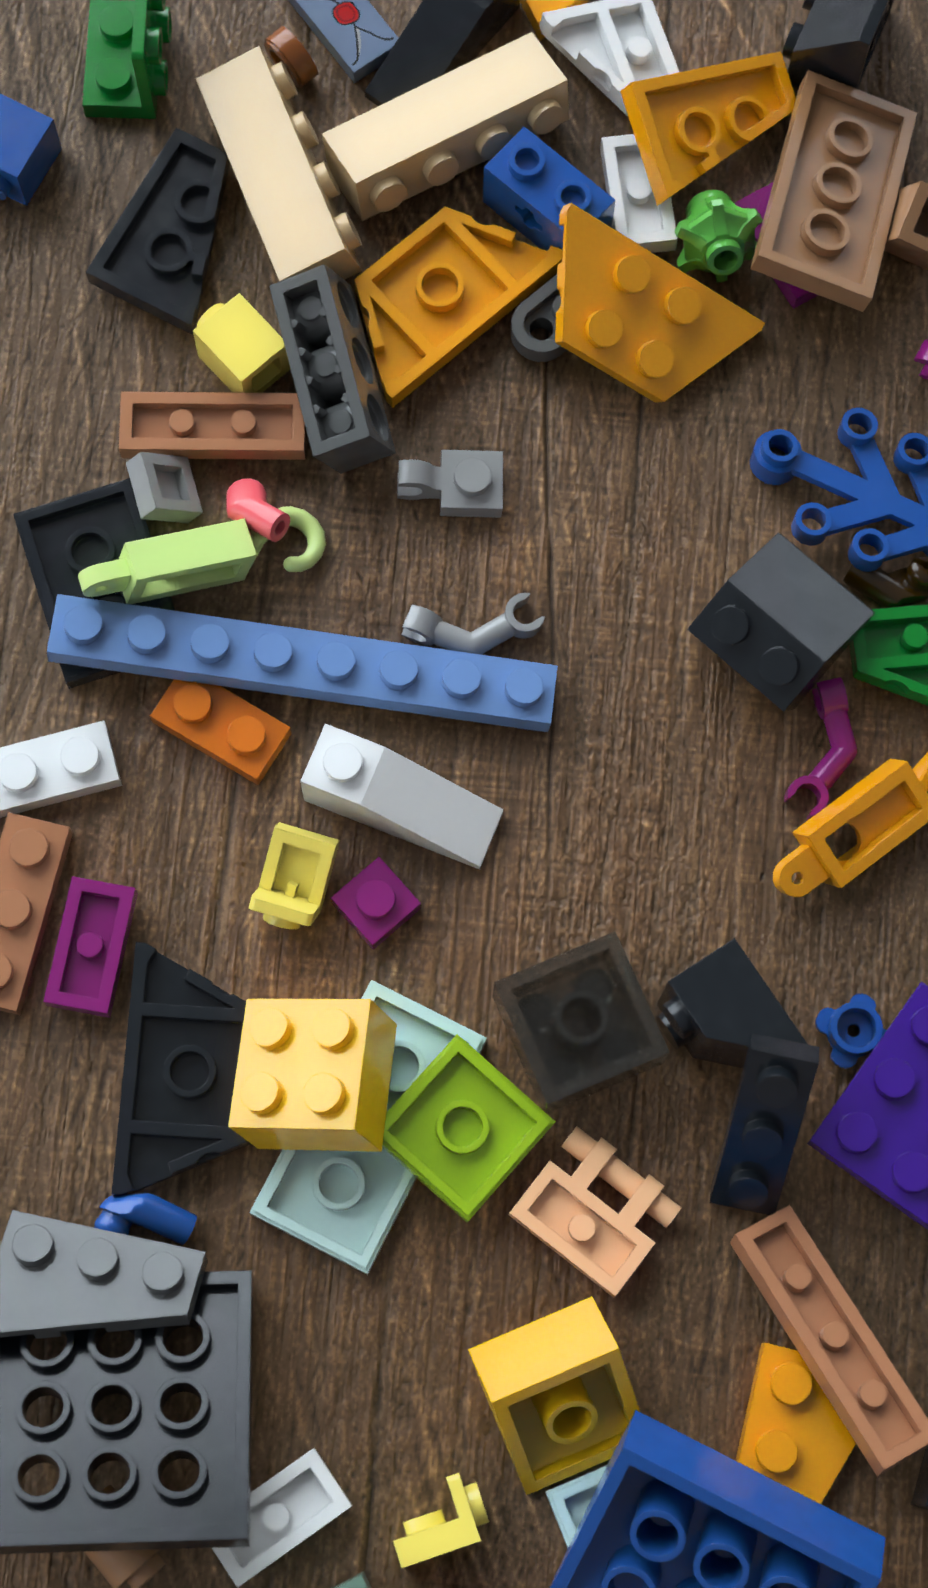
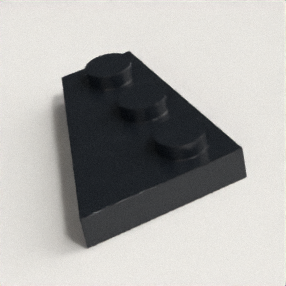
[86,128,230,335]

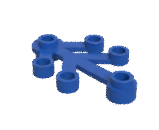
[750,408,928,572]

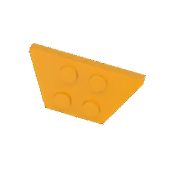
[555,203,765,403]
[354,206,563,408]

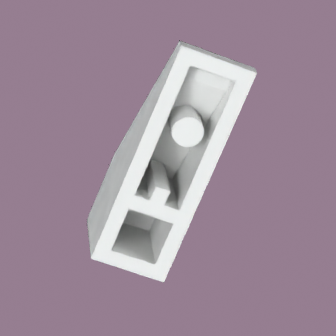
[300,724,503,870]

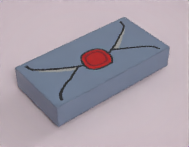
[288,0,398,83]

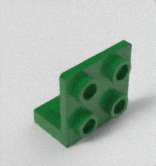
[82,0,172,119]

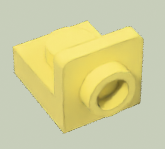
[393,1473,489,1568]

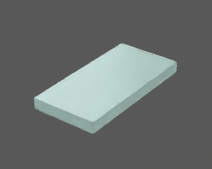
[249,980,487,1275]

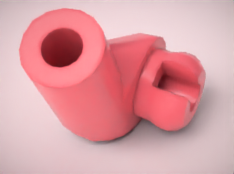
[226,479,290,542]

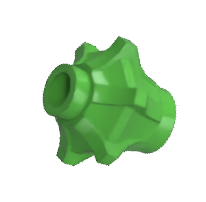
[674,190,763,283]

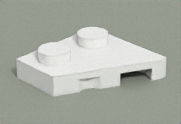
[539,0,679,116]

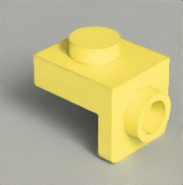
[249,822,340,929]

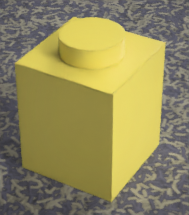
[193,293,291,393]

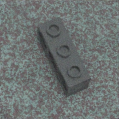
[269,264,396,474]

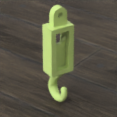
[78,506,326,604]

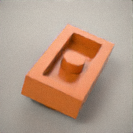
[150,679,292,785]

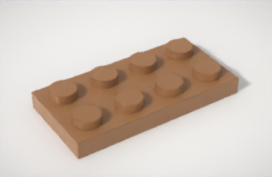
[750,70,917,312]

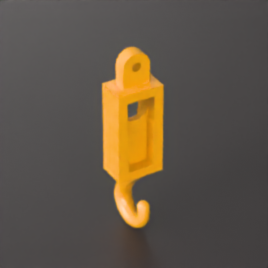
[773,752,928,897]

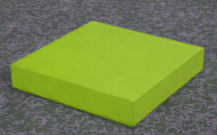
[382,1034,556,1223]

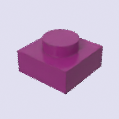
[330,857,421,950]

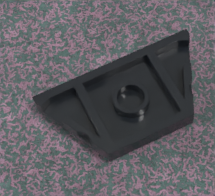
[112,942,251,1196]

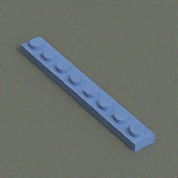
[47,594,558,732]

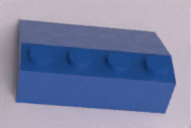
[549,1410,886,1588]

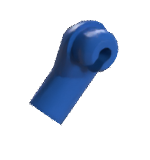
[94,1193,197,1245]

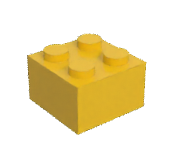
[228,999,397,1152]

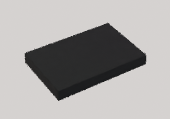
[13,478,175,689]

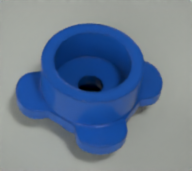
[815,994,886,1069]

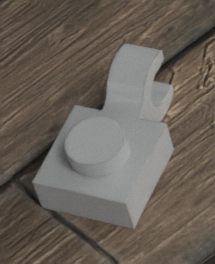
[397,450,503,518]

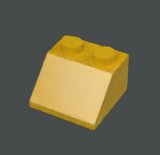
[468,1297,640,1495]

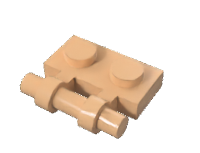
[509,1126,682,1298]

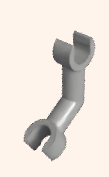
[401,593,545,655]

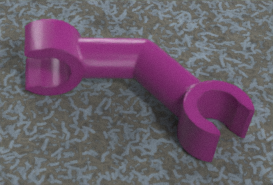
[784,677,857,821]

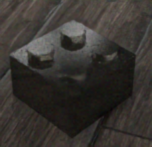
[492,931,670,1114]

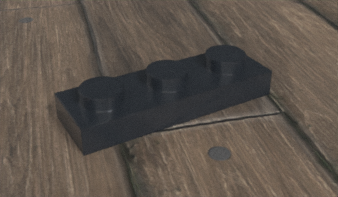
[710,1033,819,1215]

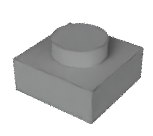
[126,452,203,523]

